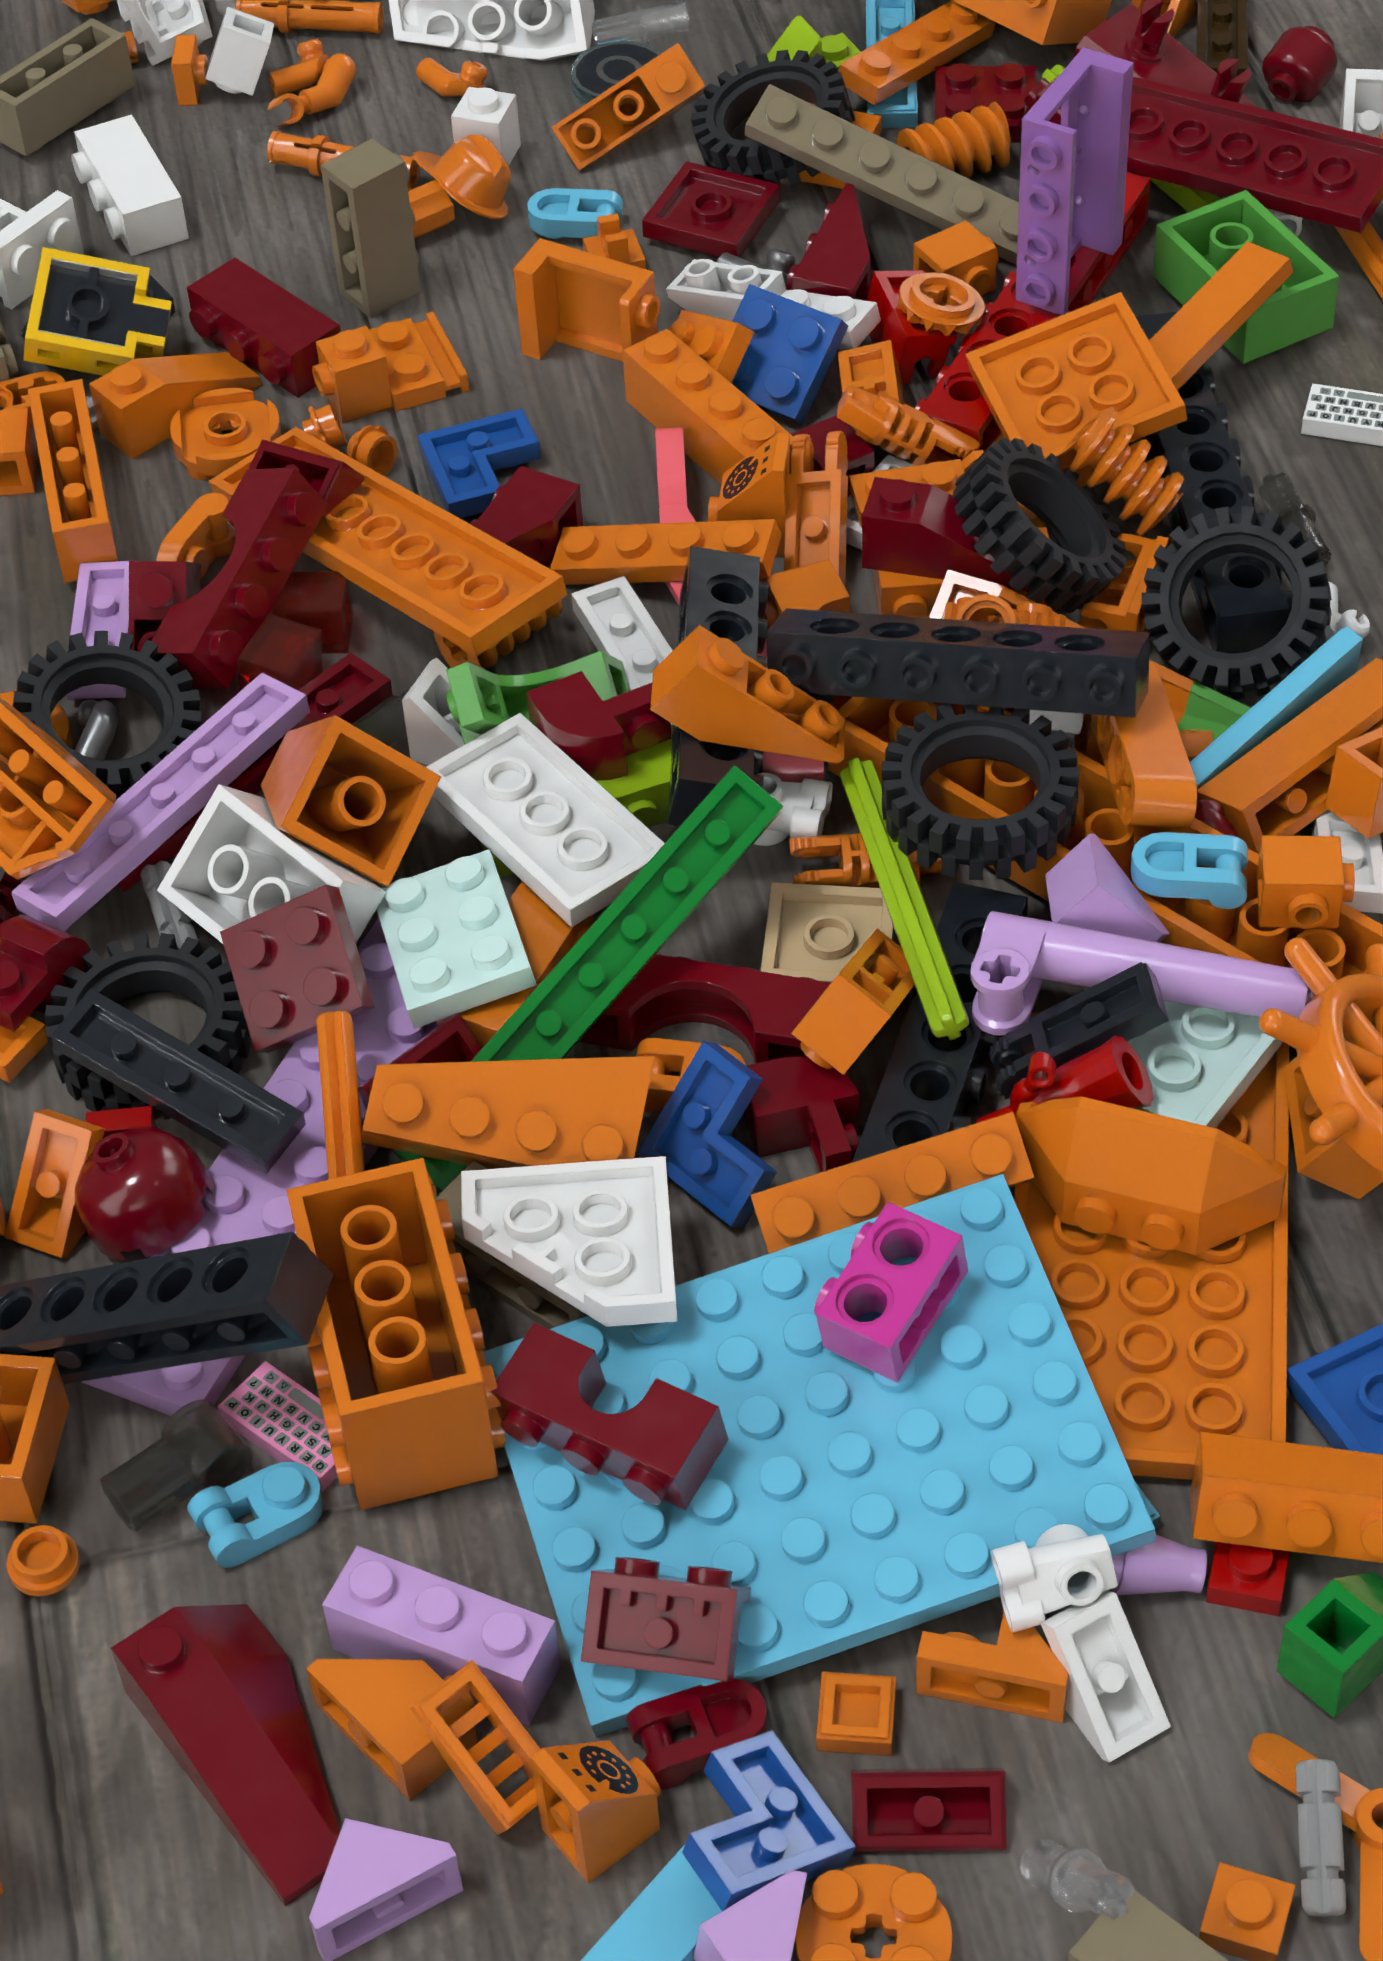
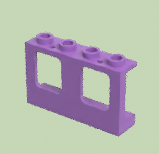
[1015,47,1134,315]

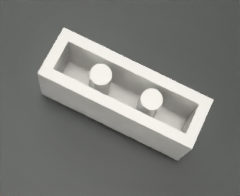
[71,114,189,257]

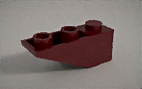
[786,183,870,301]
[470,466,583,567]

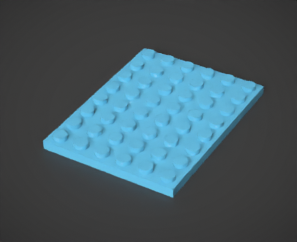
[483,1174,1156,1737]

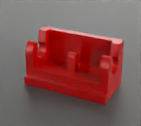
[866,270,958,385]

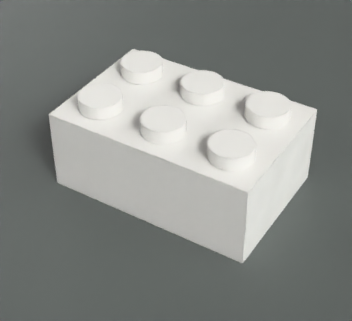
[157,784,386,944]

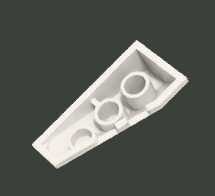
[389,0,595,61]

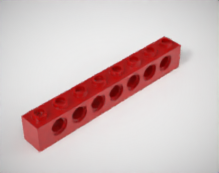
[915,172,1151,461]

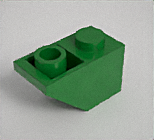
[1276,1572,1383,1718]

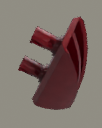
[1074,0,1259,108]

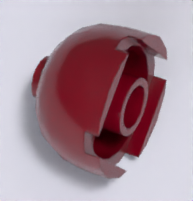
[75,1128,214,1260]

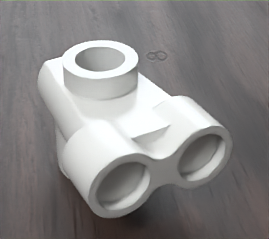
[754,773,833,846]
[990,1524,1118,1633]

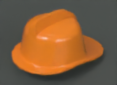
[413,134,511,220]

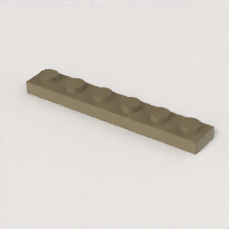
[745,84,1019,265]

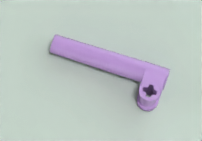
[971,911,1313,1035]

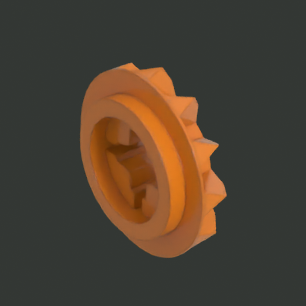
[897,273,985,336]

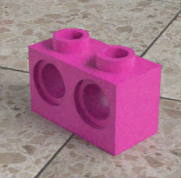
[814,1202,968,1383]

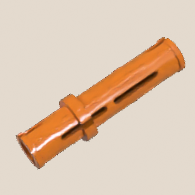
[235,0,384,34]
[267,131,420,190]

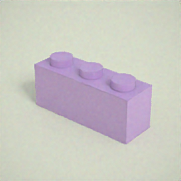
[322,1546,561,1726]

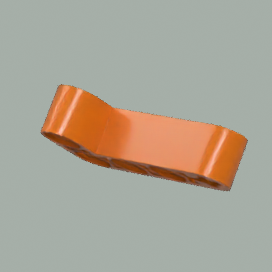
[1074,663,1197,828]

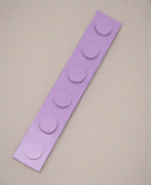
[11,673,310,931]

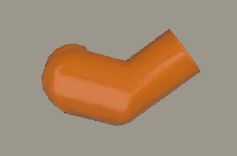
[268,38,328,97]
[416,58,488,97]

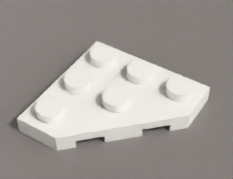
[461,1156,678,1327]

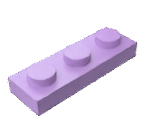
[66,561,129,700]

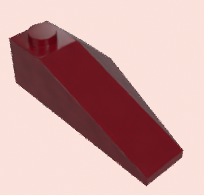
[111,1604,340,1906]

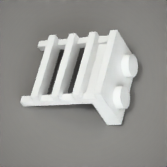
[117,0,213,66]
[0,190,84,310]

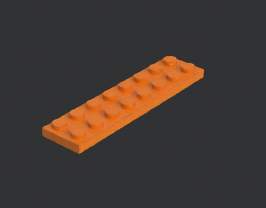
[208,427,568,656]

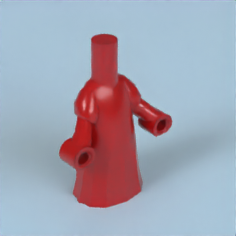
[977,1035,1154,1123]

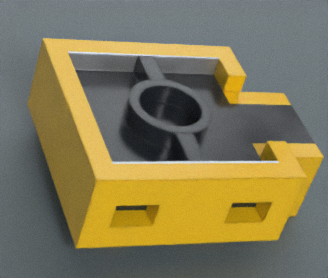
[23,247,172,376]

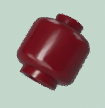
[1262,26,1338,102]

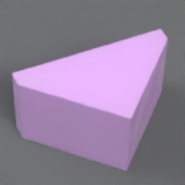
[1045,834,1170,943]
[309,1818,463,1961]
[693,1870,807,1961]

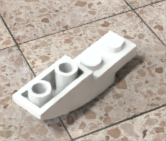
[666,259,881,350]

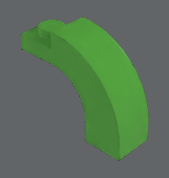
[446,651,631,745]

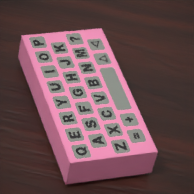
[217,1361,337,1492]

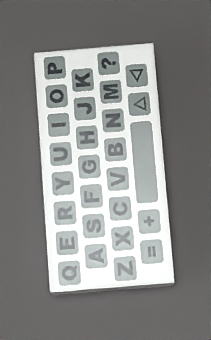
[1301,383,1383,446]

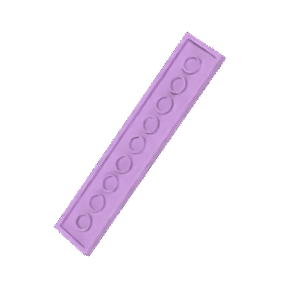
[82,918,437,1427]

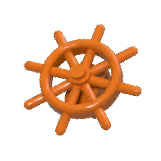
[1259,938,1383,1199]

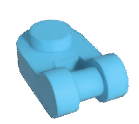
[527,188,623,239]
[1130,832,1248,909]
[187,1462,324,1568]

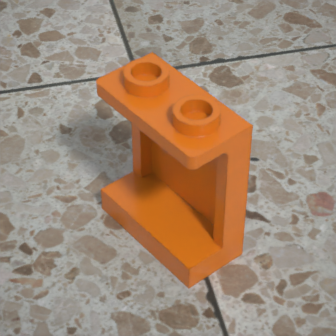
[513,238,660,380]

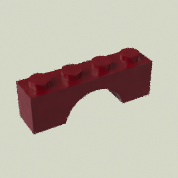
[151,467,328,689]
[579,954,831,1063]

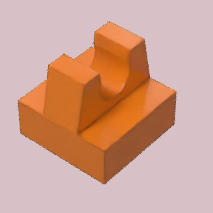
[582,213,646,269]

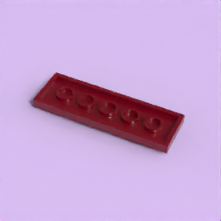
[1127,76,1383,233]

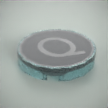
[571,41,662,105]

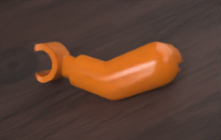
[267,53,357,127]

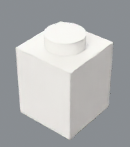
[205,6,275,96]
[451,87,521,165]

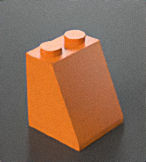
[261,715,442,888]

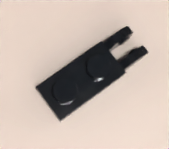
[989,962,1169,1100]

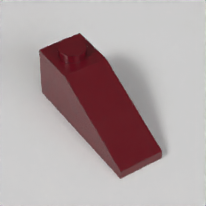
[862,477,1028,592]

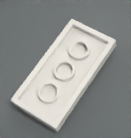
[426,713,665,927]

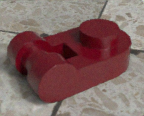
[626,1678,767,1790]

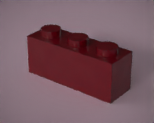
[187,258,341,398]

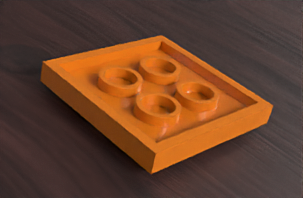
[965,292,1187,470]

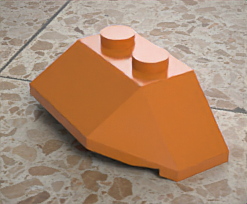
[0,698,116,880]
[1016,1096,1287,1255]

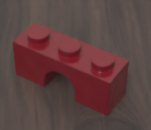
[490,1323,729,1510]

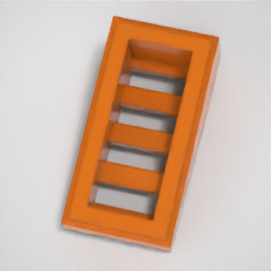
[411,1660,540,1835]

